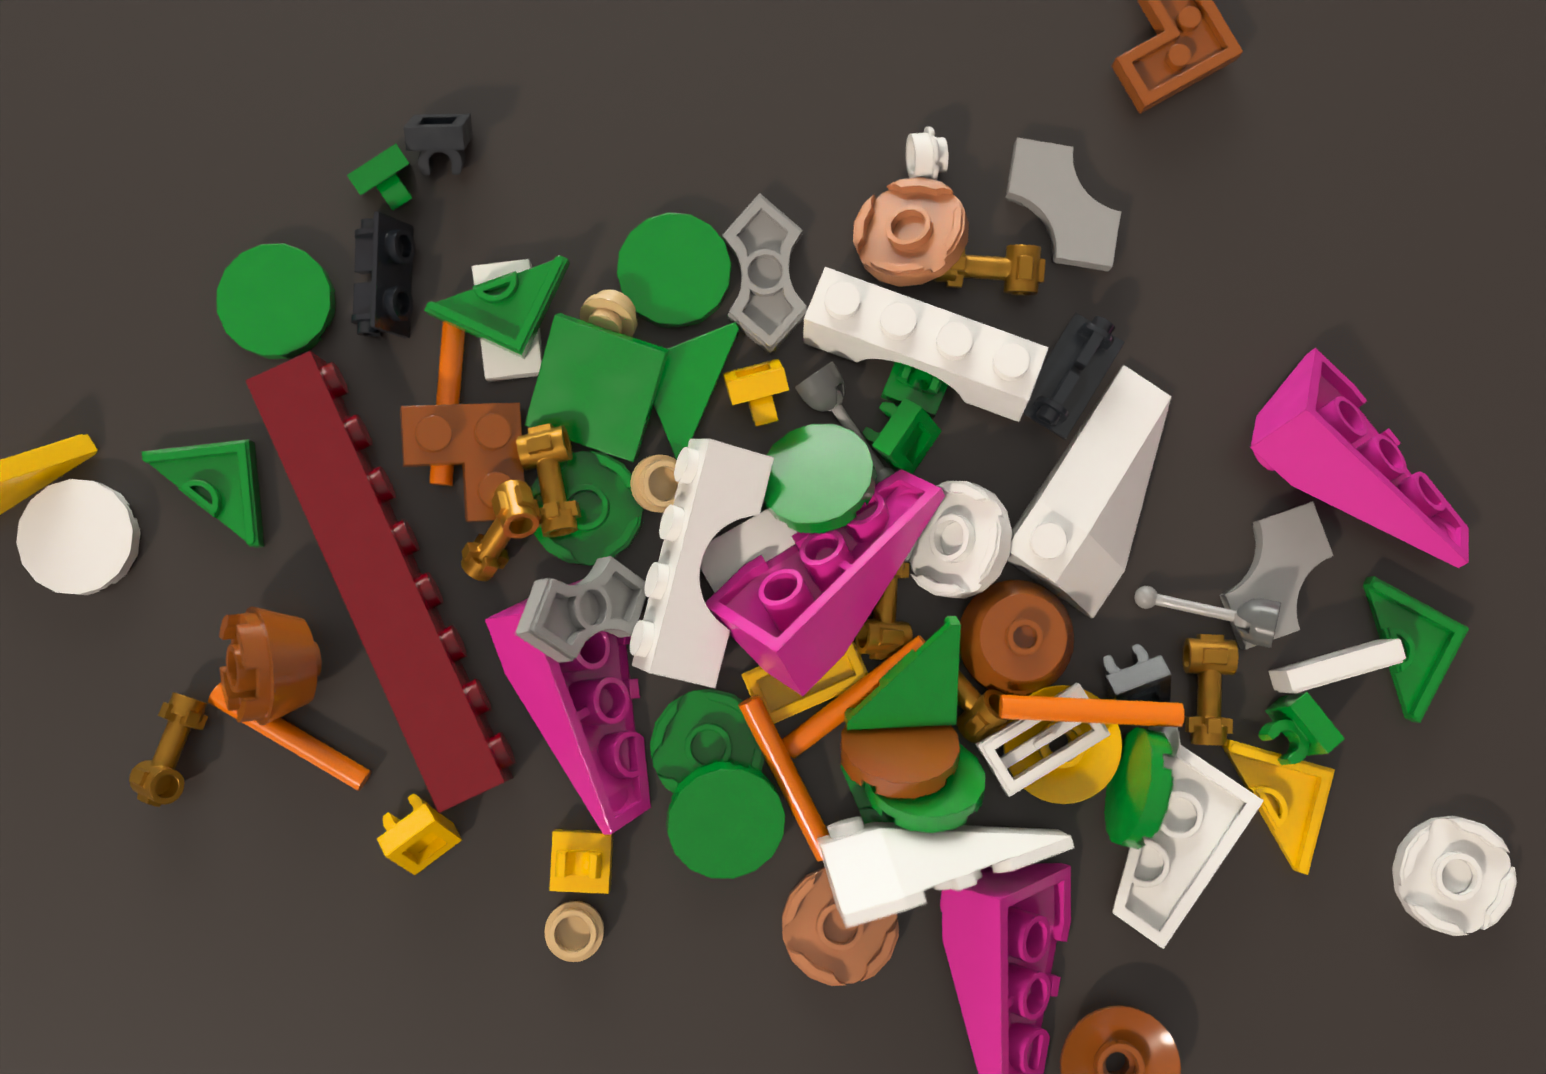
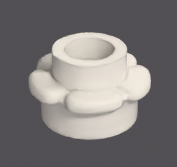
[906,126,949,180]

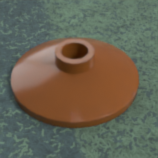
[1060,1006,1181,1074]

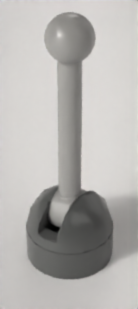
[795,361,895,484]
[1134,586,1281,648]

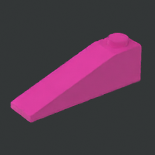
[1250,348,1469,568]
[705,469,945,696]
[485,579,651,835]
[940,863,1071,1074]

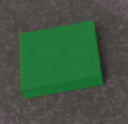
[525,313,669,462]

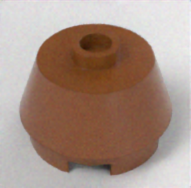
[960,580,1074,696]
[219,606,322,725]

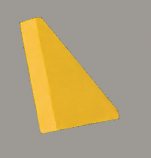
[0,434,98,515]
[1223,739,1335,875]

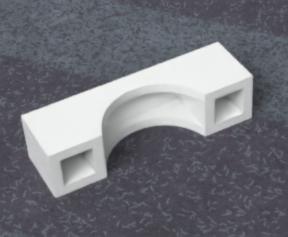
[803,267,1049,422]
[630,439,774,688]

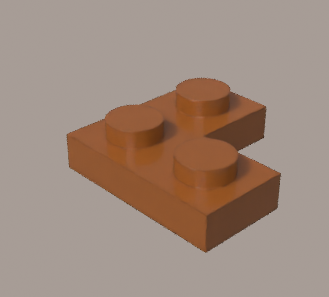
[1112,0,1243,114]
[400,403,524,522]

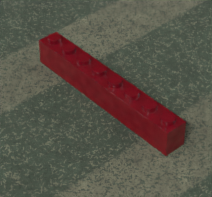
[245,351,516,813]

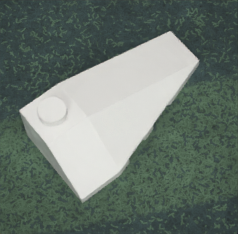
[1007,365,1171,619]
[817,816,1075,928]

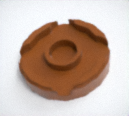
[840,725,960,798]

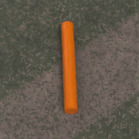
[429,322,465,486]
[782,635,926,759]
[208,683,372,791]
[738,694,829,861]
[999,694,1184,727]

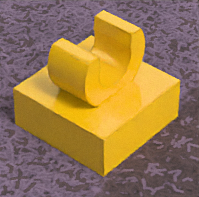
[723,359,789,426]
[377,794,462,875]
[549,829,614,894]

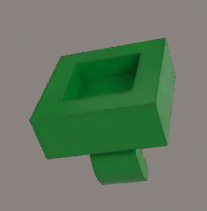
[347,143,412,210]
[881,362,948,418]
[862,398,942,474]
[1258,692,1345,765]

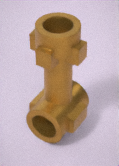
[935,244,1046,295]
[516,423,581,537]
[461,480,541,581]
[855,562,913,660]
[1182,634,1239,746]
[957,670,1009,744]
[129,692,208,807]

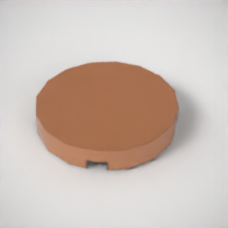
[853,177,969,287]
[782,867,899,986]

